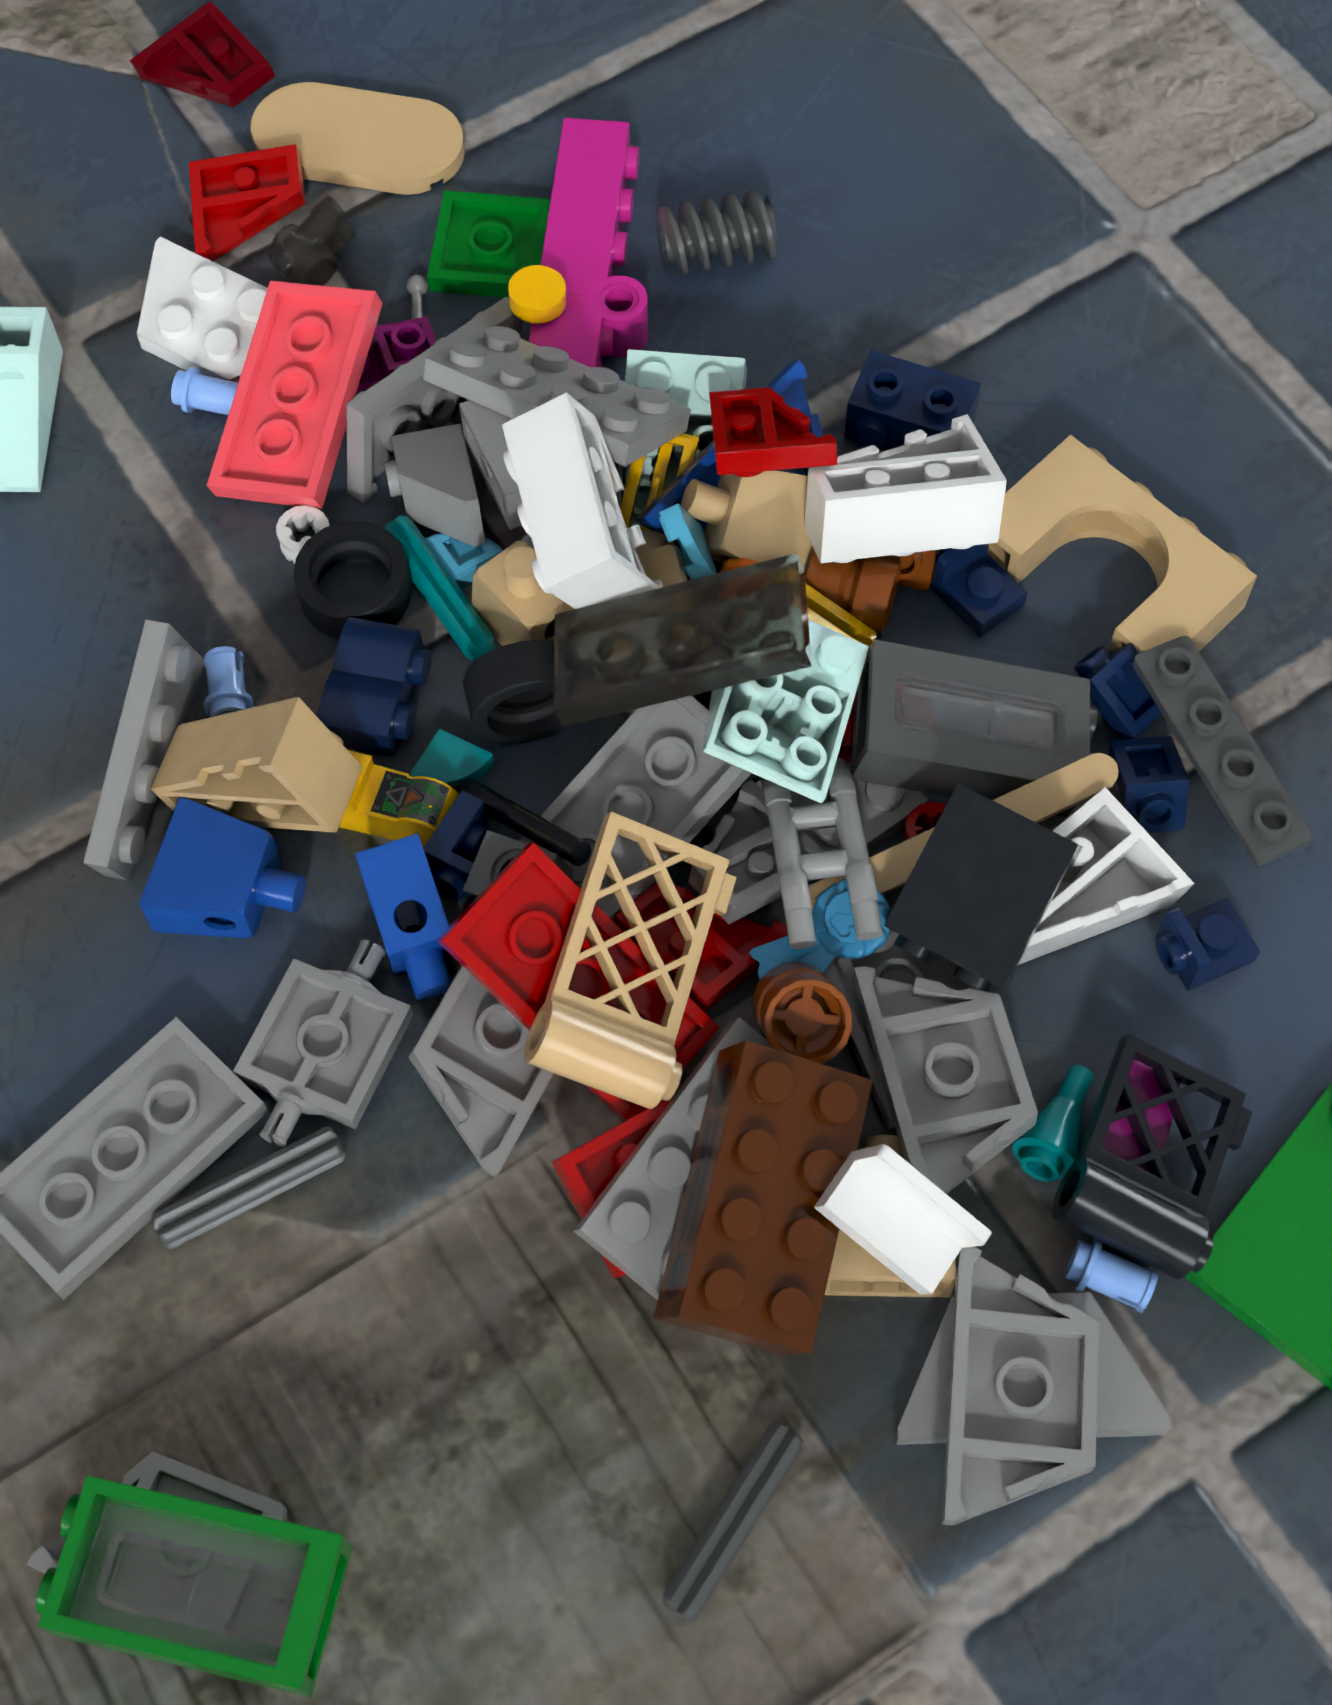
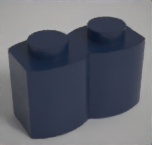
[317,617,431,756]

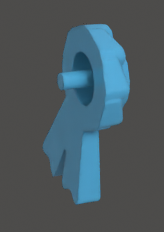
[749,879,892,980]

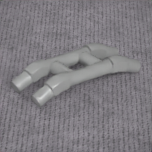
[760,757,883,949]

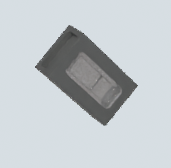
[851,639,1097,817]

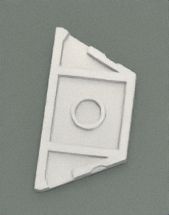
[137,237,268,383]

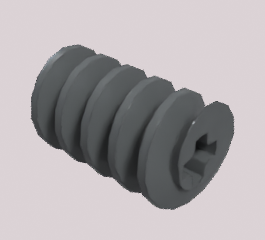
[656,190,777,276]

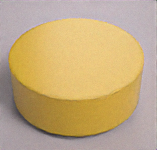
[508,265,566,324]

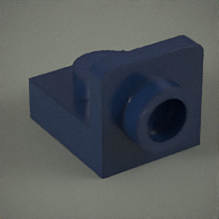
[932,544,1027,637]
[1073,643,1162,740]
[1109,736,1189,833]
[423,790,491,901]
[1155,897,1260,991]

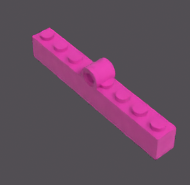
[529,118,649,369]

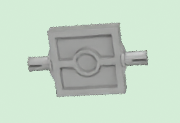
[233,939,414,1147]

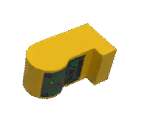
[339,750,459,847]

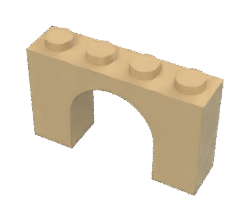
[987,434,1257,653]

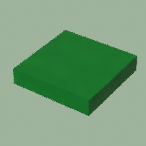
[427,190,551,298]

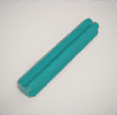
[383,515,495,661]

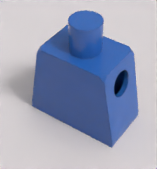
[139,797,306,938]
[355,833,453,1000]

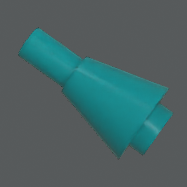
[1012,1065,1094,1182]

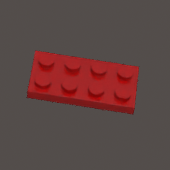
[436,842,720,1122]

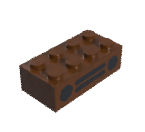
[653,1040,873,1355]

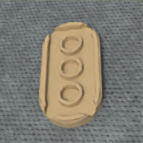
[251,82,465,195]

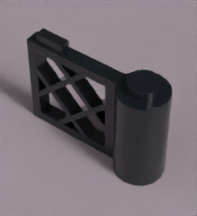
[1052,1034,1252,1279]

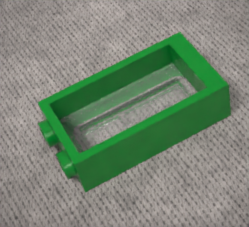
[36,1475,353,1698]

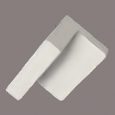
[814,1144,992,1295]

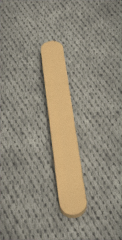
[809,753,1119,914]

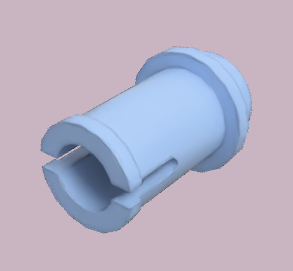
[171,367,238,415]
[203,646,254,717]
[1064,1239,1159,1313]

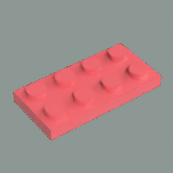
[207,281,383,509]

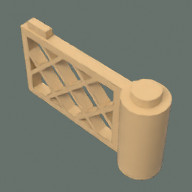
[524,811,737,1110]

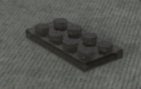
[554,553,812,726]

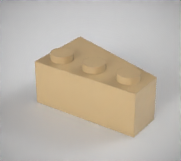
[150,697,362,833]

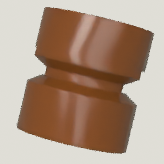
[805,551,902,636]
[752,962,852,1064]

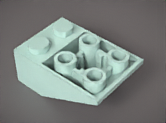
[0,307,63,492]
[616,349,747,529]
[703,595,869,804]

